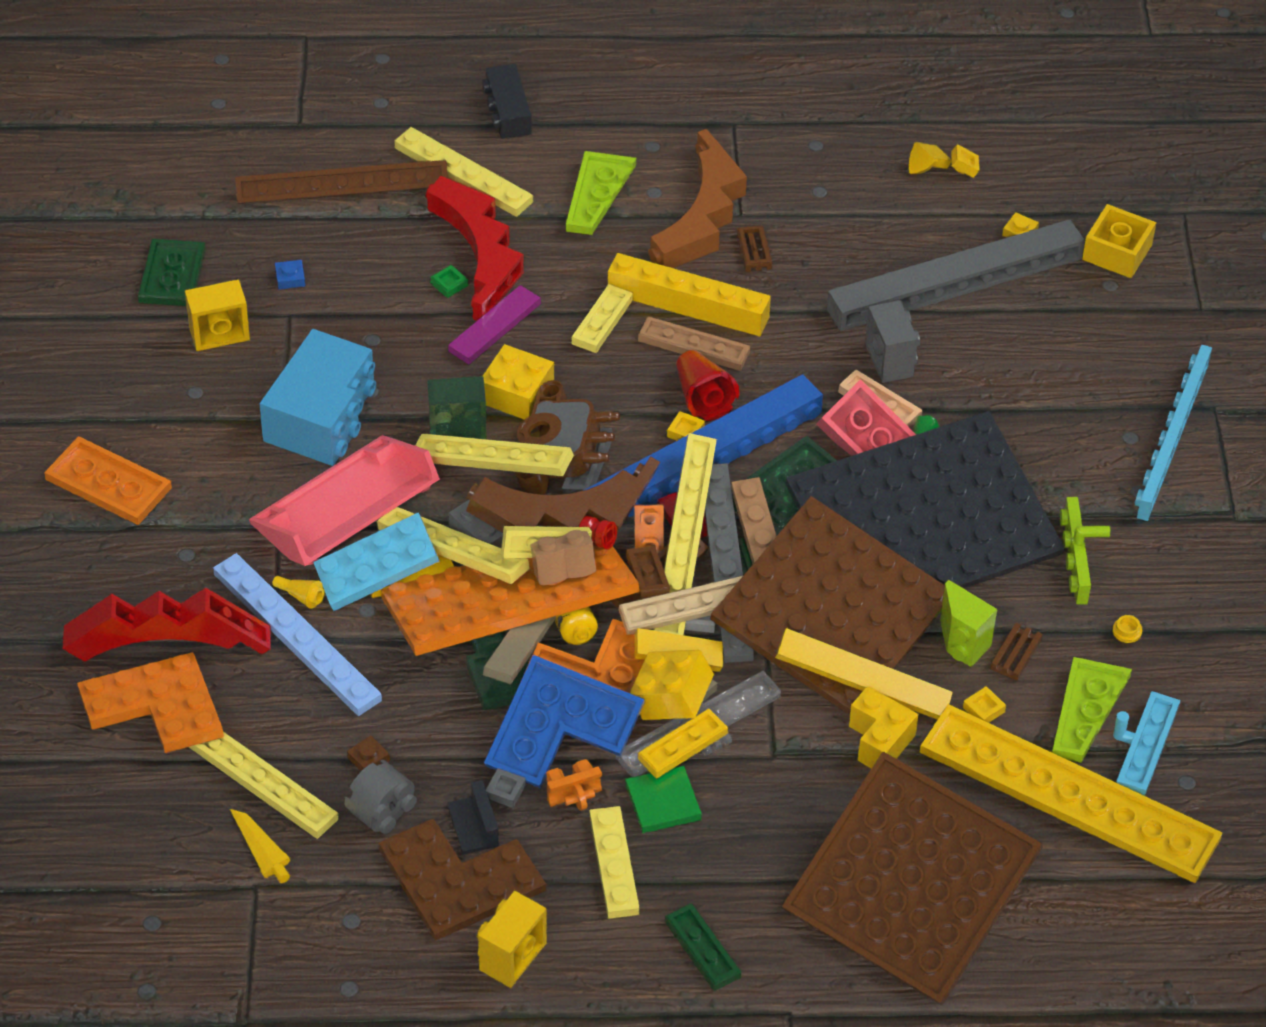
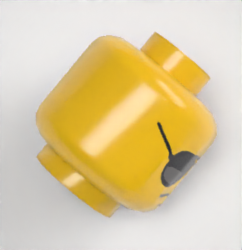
[555,607,598,645]

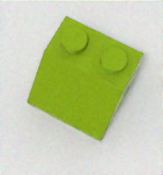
[940,580,997,667]

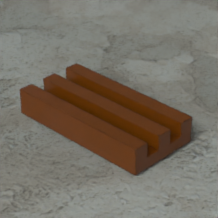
[736,225,772,272]
[991,623,1043,681]

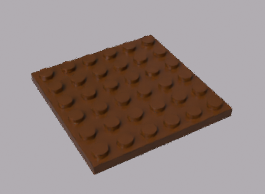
[710,496,945,715]
[782,751,1043,1006]

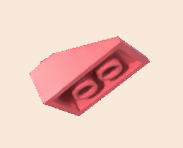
[816,379,916,456]

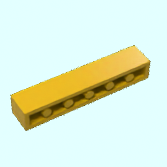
[608,253,771,337]

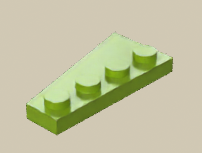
[566,151,636,235]
[1052,657,1132,763]

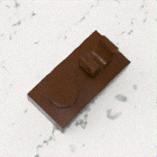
[626,545,670,598]

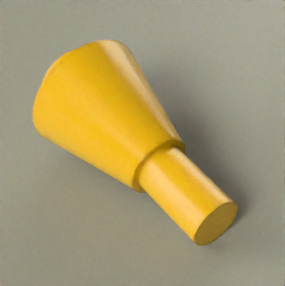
[273,576,324,609]

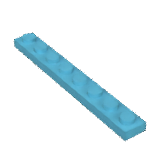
[1135,345,1212,521]

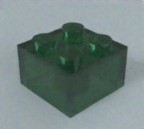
[427,376,487,439]

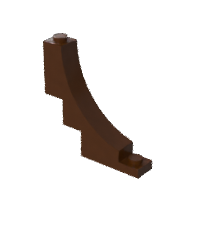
[466,456,660,533]

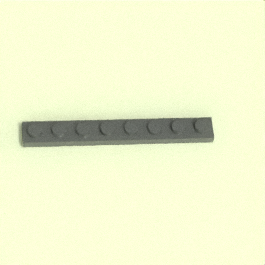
[704,463,754,663]

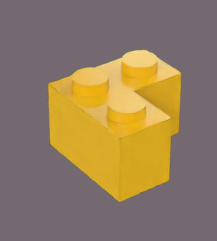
[849,686,918,769]

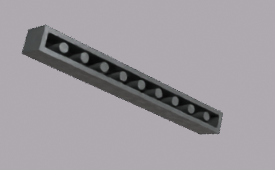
[827,219,1085,331]

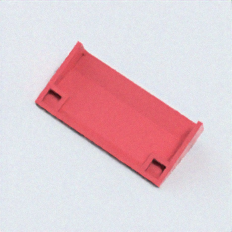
[249,435,440,566]

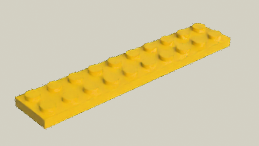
[920,704,1222,883]

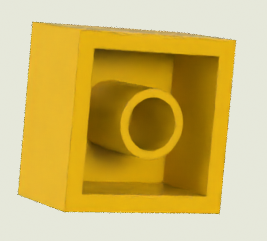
[1082,204,1156,278]
[185,280,250,351]
[479,344,554,420]
[630,649,714,720]
[477,891,547,988]

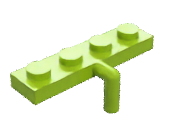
[1060,497,1110,604]

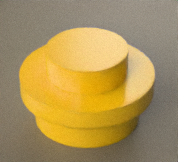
[1113,615,1142,643]

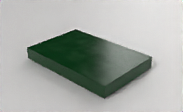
[138,239,206,306]

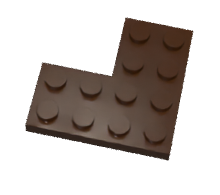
[378,818,546,941]

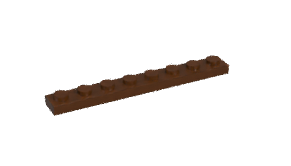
[235,160,448,205]

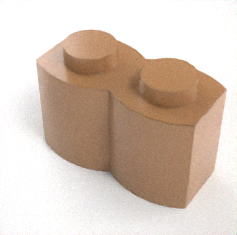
[531,530,596,585]

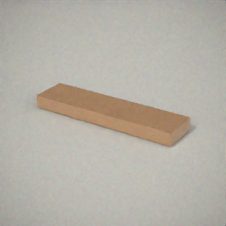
[638,317,750,371]

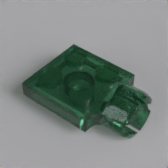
[465,631,529,710]

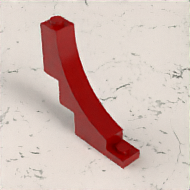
[426,176,524,321]
[63,587,270,662]

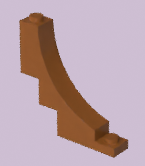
[648,129,747,268]

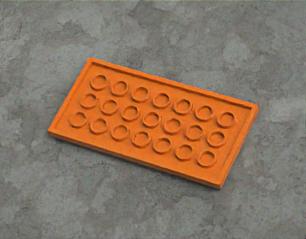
[381,544,640,656]

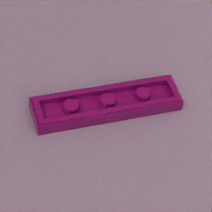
[448,285,541,365]

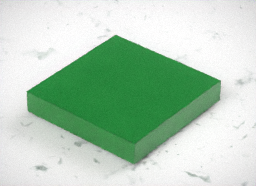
[625,766,702,833]

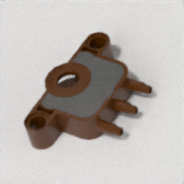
[515,380,620,495]

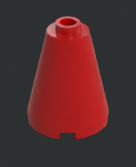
[676,350,740,421]

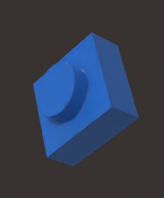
[275,260,305,289]

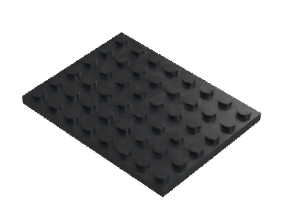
[784,411,1065,589]

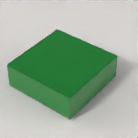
[430,265,468,298]

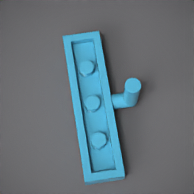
[1113,691,1180,796]

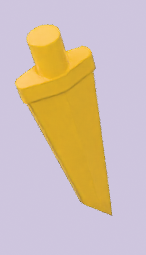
[230,809,291,883]

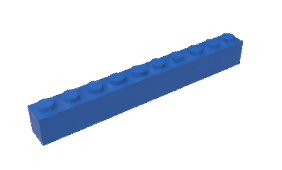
[583,374,823,517]

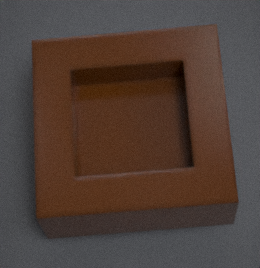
[347,735,390,771]

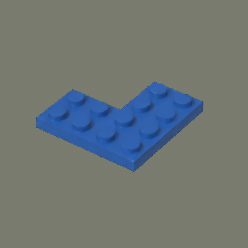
[484,655,645,789]

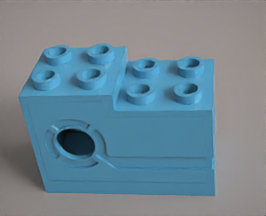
[260,329,376,466]

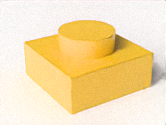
[951,144,979,178]
[1002,213,1039,237]
[667,411,705,441]
[963,687,1006,723]

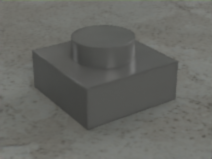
[486,768,526,808]

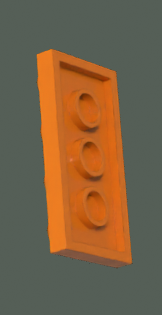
[44,436,172,525]

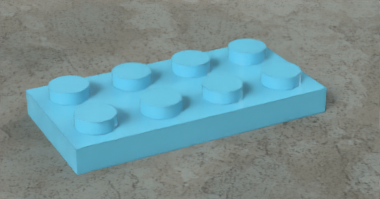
[314,513,439,611]

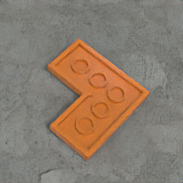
[520,619,645,693]
[77,652,224,753]

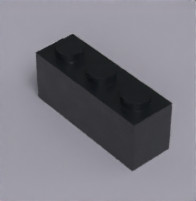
[482,64,532,139]

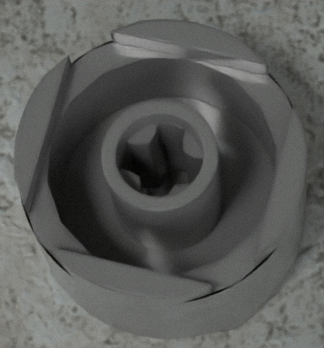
[344,760,417,835]

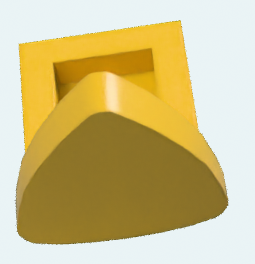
[909,142,952,175]

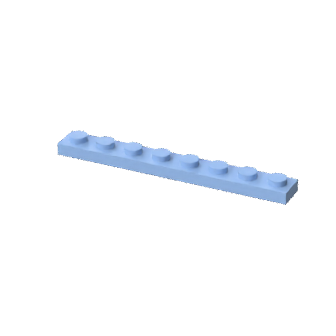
[213,553,382,716]

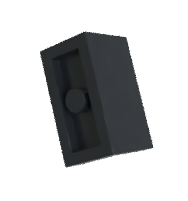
[447,780,499,855]

